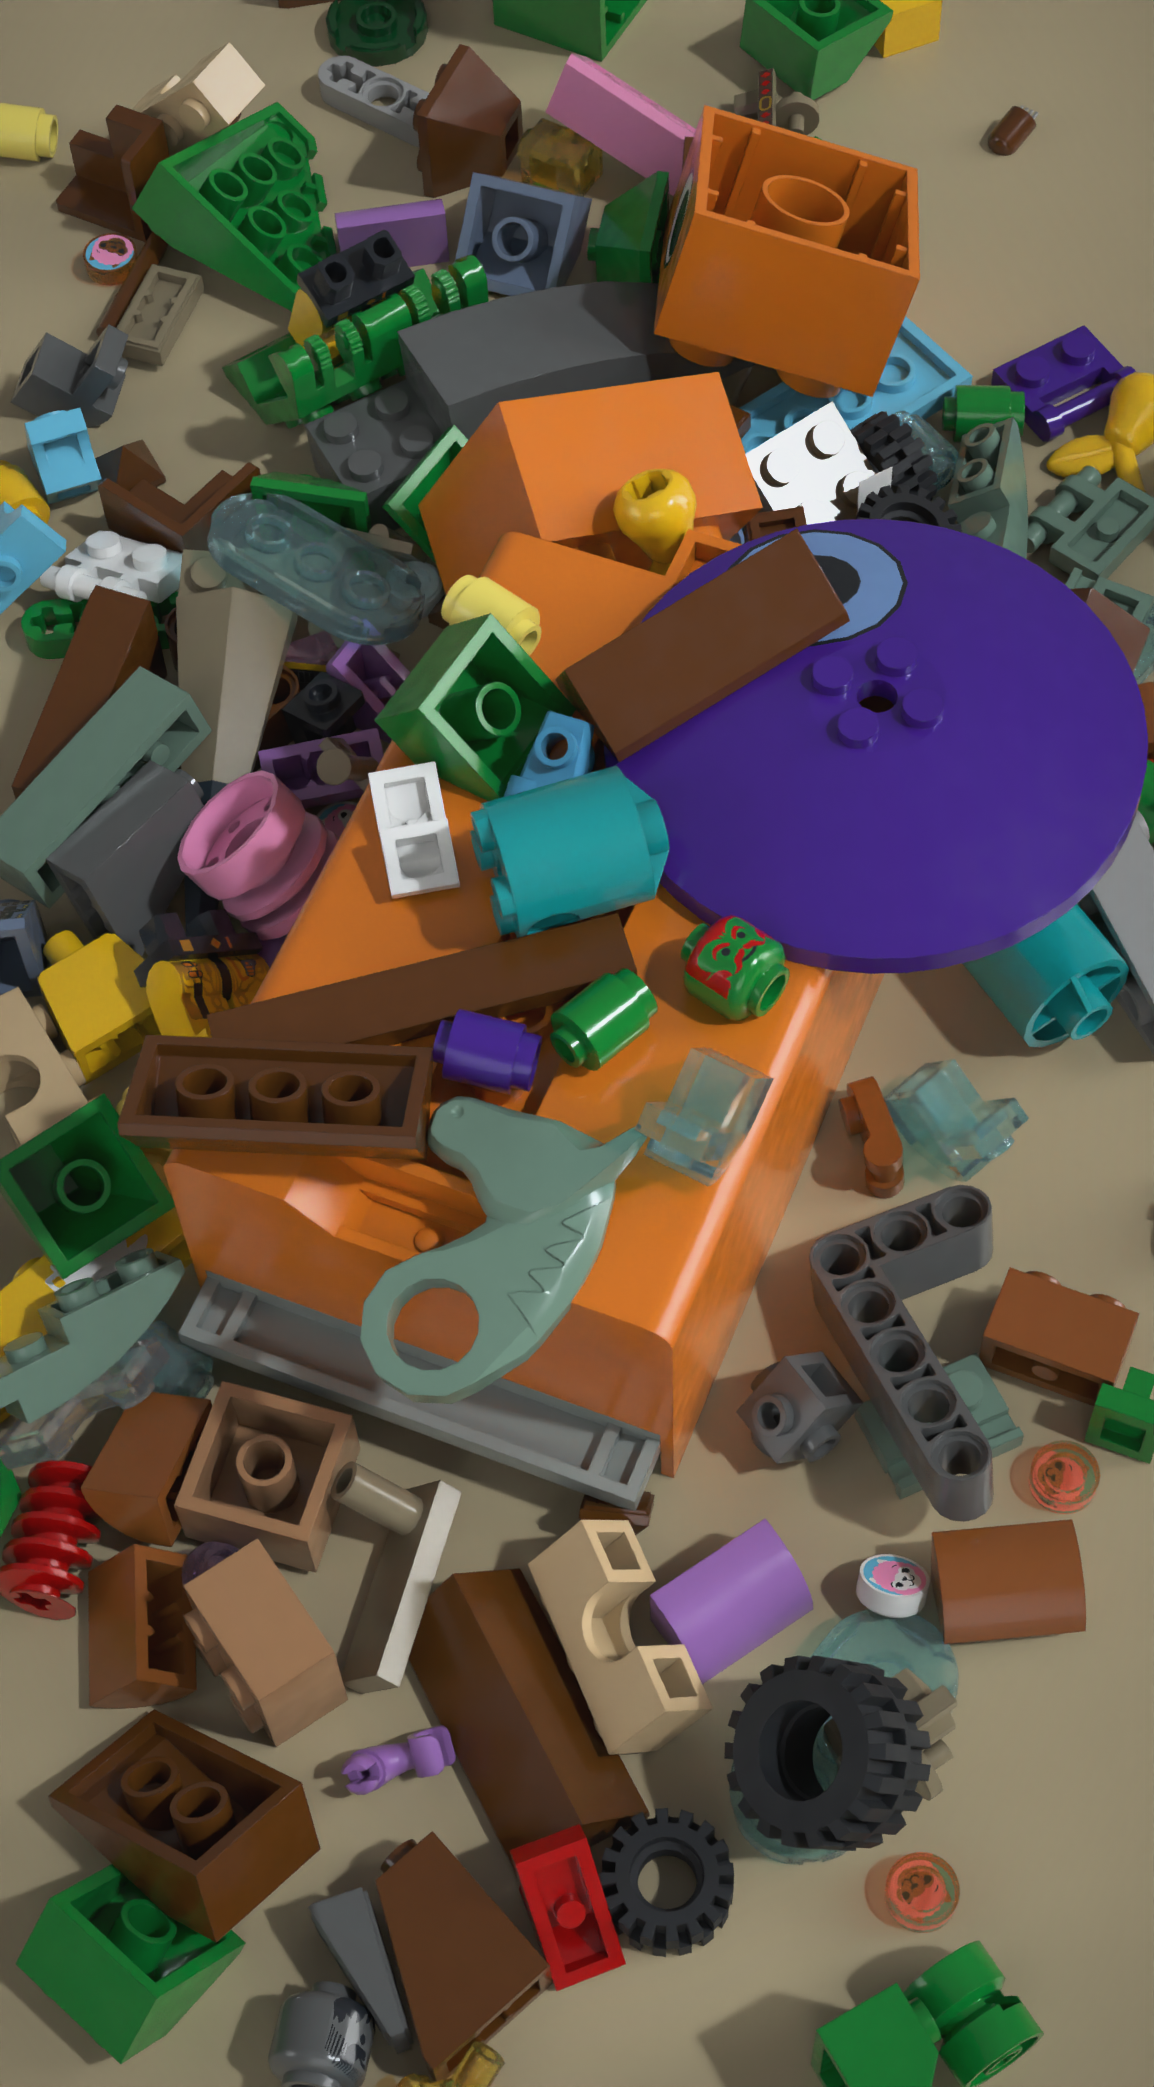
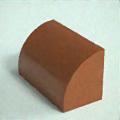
[80,1390,212,1547]
[931,1519,1086,1644]
[88,1544,197,1708]

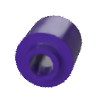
[433,1009,542,1095]

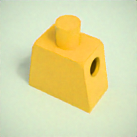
[37,930,161,1085]

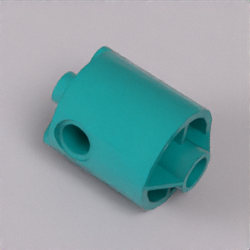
[470,766,670,938]
[962,904,1129,1047]

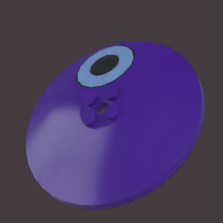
[604,519,1148,974]

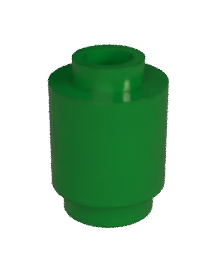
[942,385,1025,443]
[550,968,658,1071]

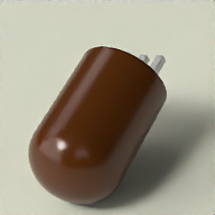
[988,105,1039,156]

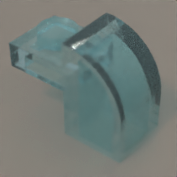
[634,1048,774,1186]
[884,1059,1029,1182]

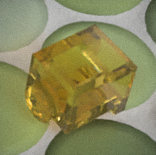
[517,118,603,197]

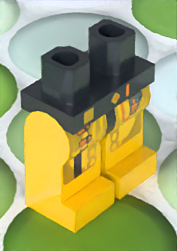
[288,230,415,366]
[134,909,269,1038]

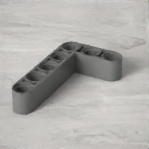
[809,1185,994,1522]

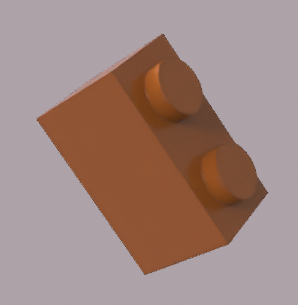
[979,1267,1140,1406]

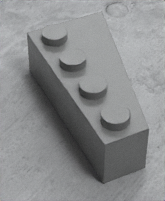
[1077,811,1154,1055]

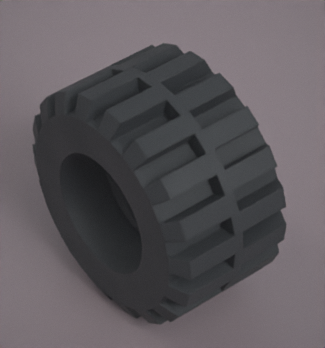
[724,1655,931,1851]

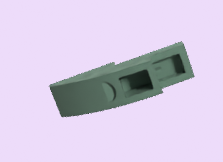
[948,417,1028,559]
[0,1248,185,1424]

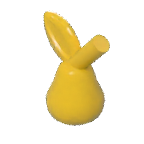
[1046,372,1154,493]
[613,469,697,576]

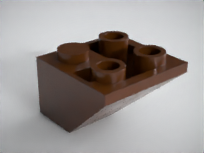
[413,44,523,198]

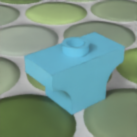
[25,407,102,505]
[0,501,67,614]

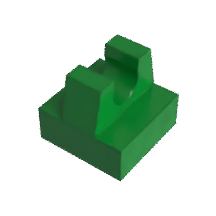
[1084,1366,1154,1464]

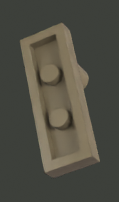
[331,1461,462,1694]

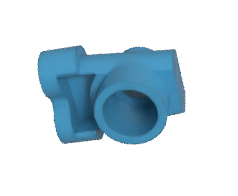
[504,711,595,797]

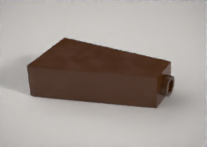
[12,585,168,799]

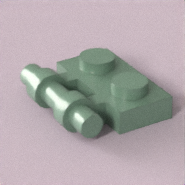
[1027,466,1154,581]

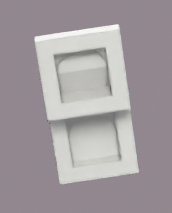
[368,761,460,899]

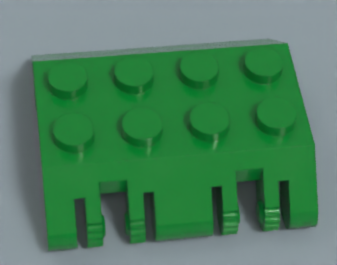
[222,255,489,429]

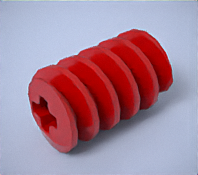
[0,1460,102,1620]

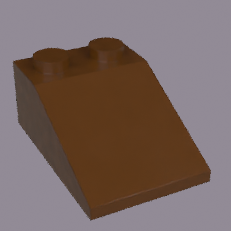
[48,1709,321,1943]

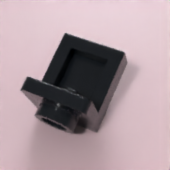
[282,671,365,744]

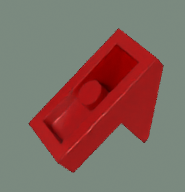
[509,1824,626,1991]

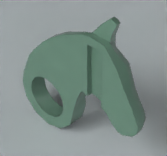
[360,1096,647,1404]

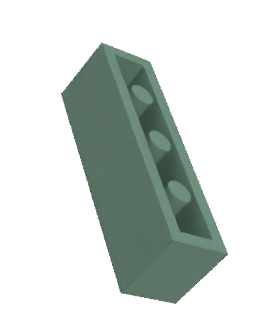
[0,666,212,909]

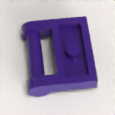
[991,325,1136,442]

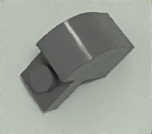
[11,324,129,428]

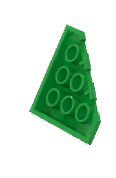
[132,102,337,312]

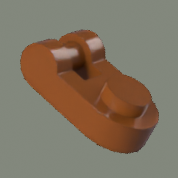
[838,1076,905,1198]

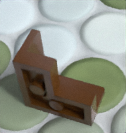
[56,105,170,243]
[98,462,261,553]

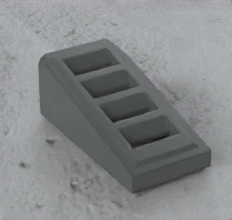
[308,1887,414,2054]

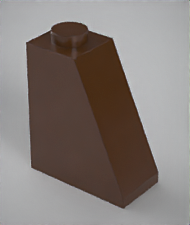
[375,1831,552,2086]

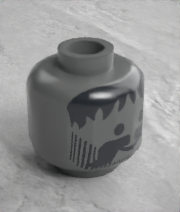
[268,1981,376,2087]

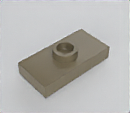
[117,264,204,366]

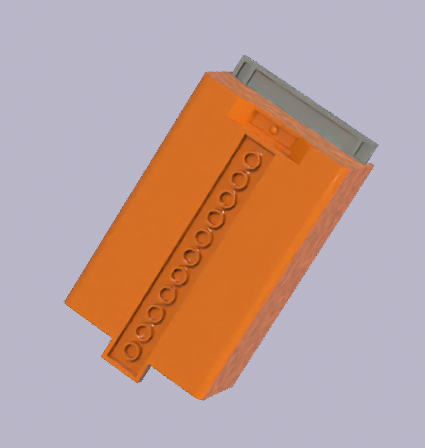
[163,529,894,1511]

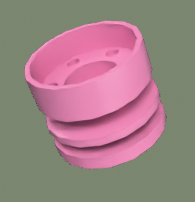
[177,770,339,941]

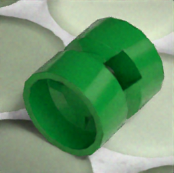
[903,1940,1044,2087]

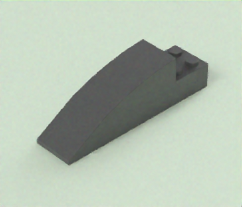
[305,281,757,531]

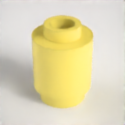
[0,103,58,162]
[441,575,542,656]

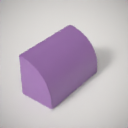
[334,199,450,267]
[258,728,383,809]
[650,1518,813,1684]

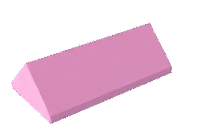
[546,53,696,197]

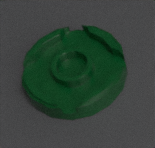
[326,0,428,67]

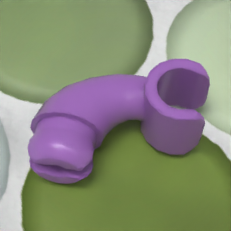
[341,1725,456,1795]

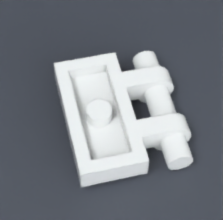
[40,530,183,603]

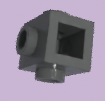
[736,1351,863,1464]

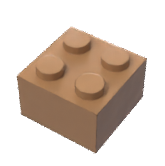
[174,1381,361,1573]
[183,1538,348,1747]

